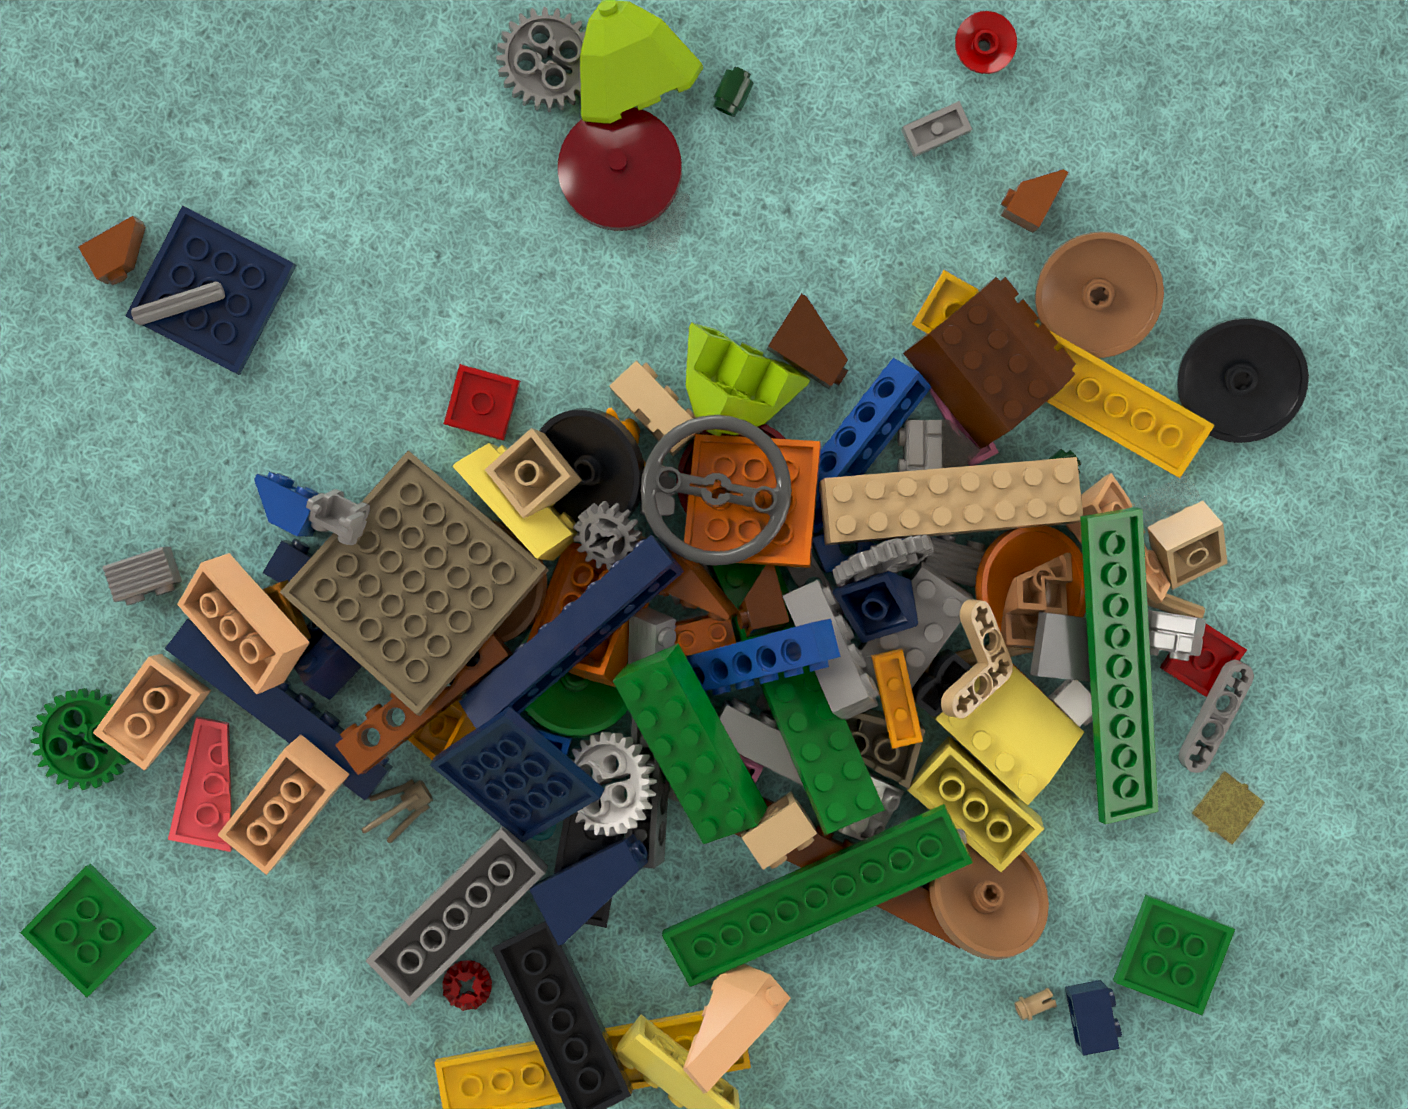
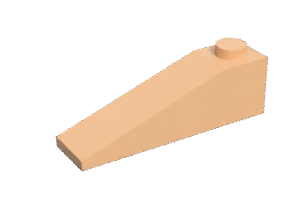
[1066,473,1170,604]
[683,964,791,1093]

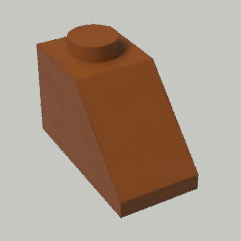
[1000,169,1069,233]
[78,216,146,285]

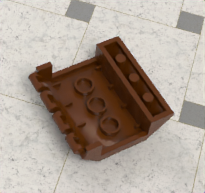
[903,277,1076,449]

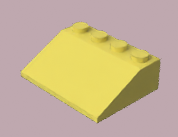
[930,666,1085,805]

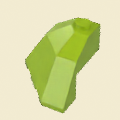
[580,0,703,124]
[685,322,811,436]

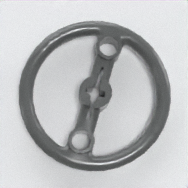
[641,415,792,566]

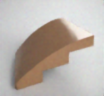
[1001,553,1073,649]

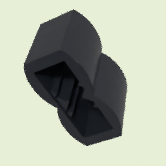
[912,649,972,717]

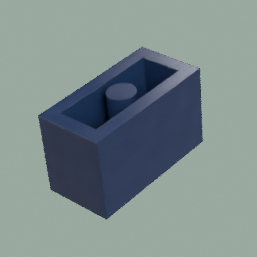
[1065,980,1122,1056]

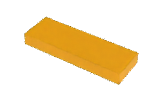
[871,648,923,749]

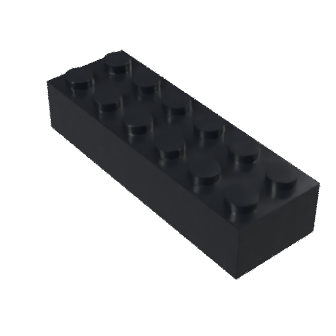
[492,921,634,1109]

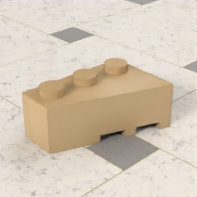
[609,360,699,456]

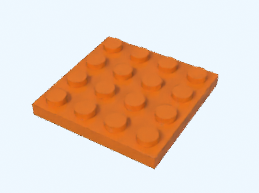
[684,434,821,568]

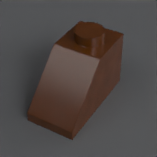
[737,564,789,638]

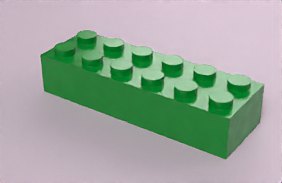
[613,644,768,845]

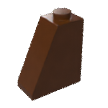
[767,293,848,389]

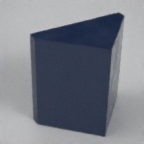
[832,571,918,643]

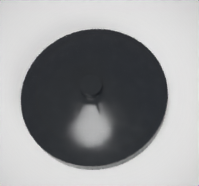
[1177,317,1309,443]
[539,408,645,532]

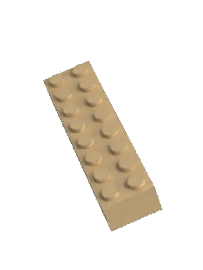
[819,457,1083,545]

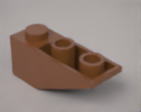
[659,545,738,621]

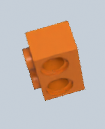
[674,614,736,656]

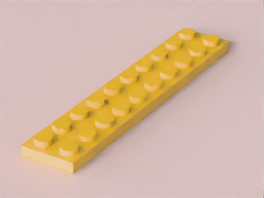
[912,270,1215,478]
[435,1010,751,1109]

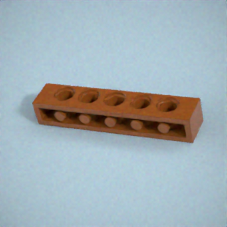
[335,632,513,775]

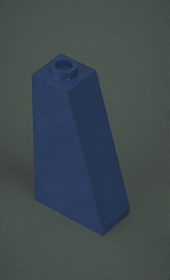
[529,834,648,946]

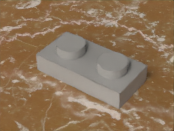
[901,101,972,158]

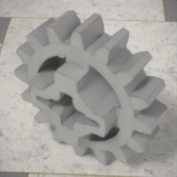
[573,501,642,571]

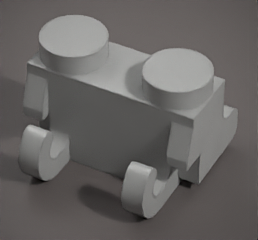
[306,489,370,545]

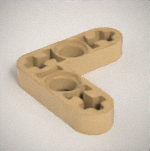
[941,599,1013,718]

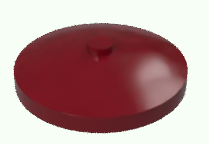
[558,107,682,231]

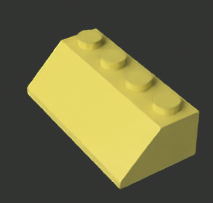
[452,443,578,561]
[907,736,1044,872]
[617,1015,740,1109]

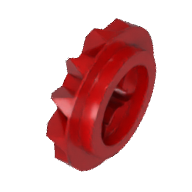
[442,960,492,1011]

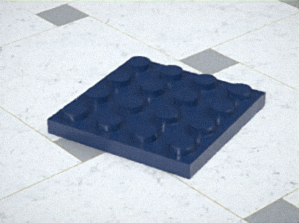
[125,205,297,375]
[430,707,604,843]

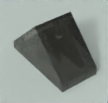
[942,419,981,468]

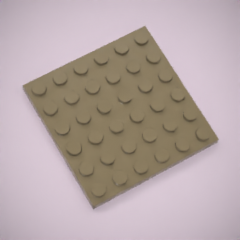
[280,451,549,716]

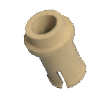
[1014,988,1057,1021]

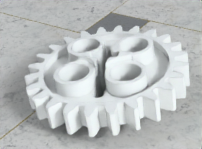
[571,732,657,836]

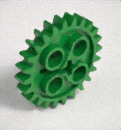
[30,688,131,790]

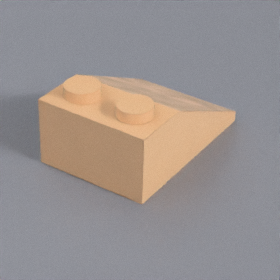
[93,654,211,770]

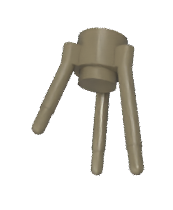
[362,779,433,843]

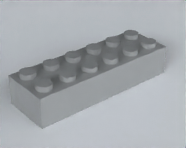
[366,826,548,1006]

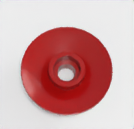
[955,11,1017,74]

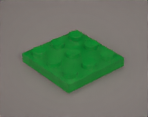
[20,863,157,998]
[1113,894,1235,1016]

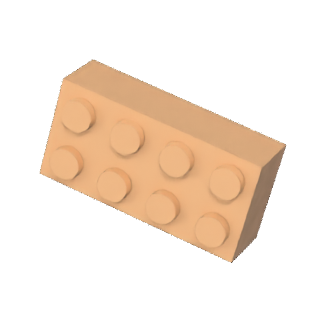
[177,553,310,694]
[218,735,350,875]

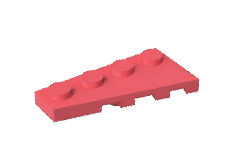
[168,717,232,852]

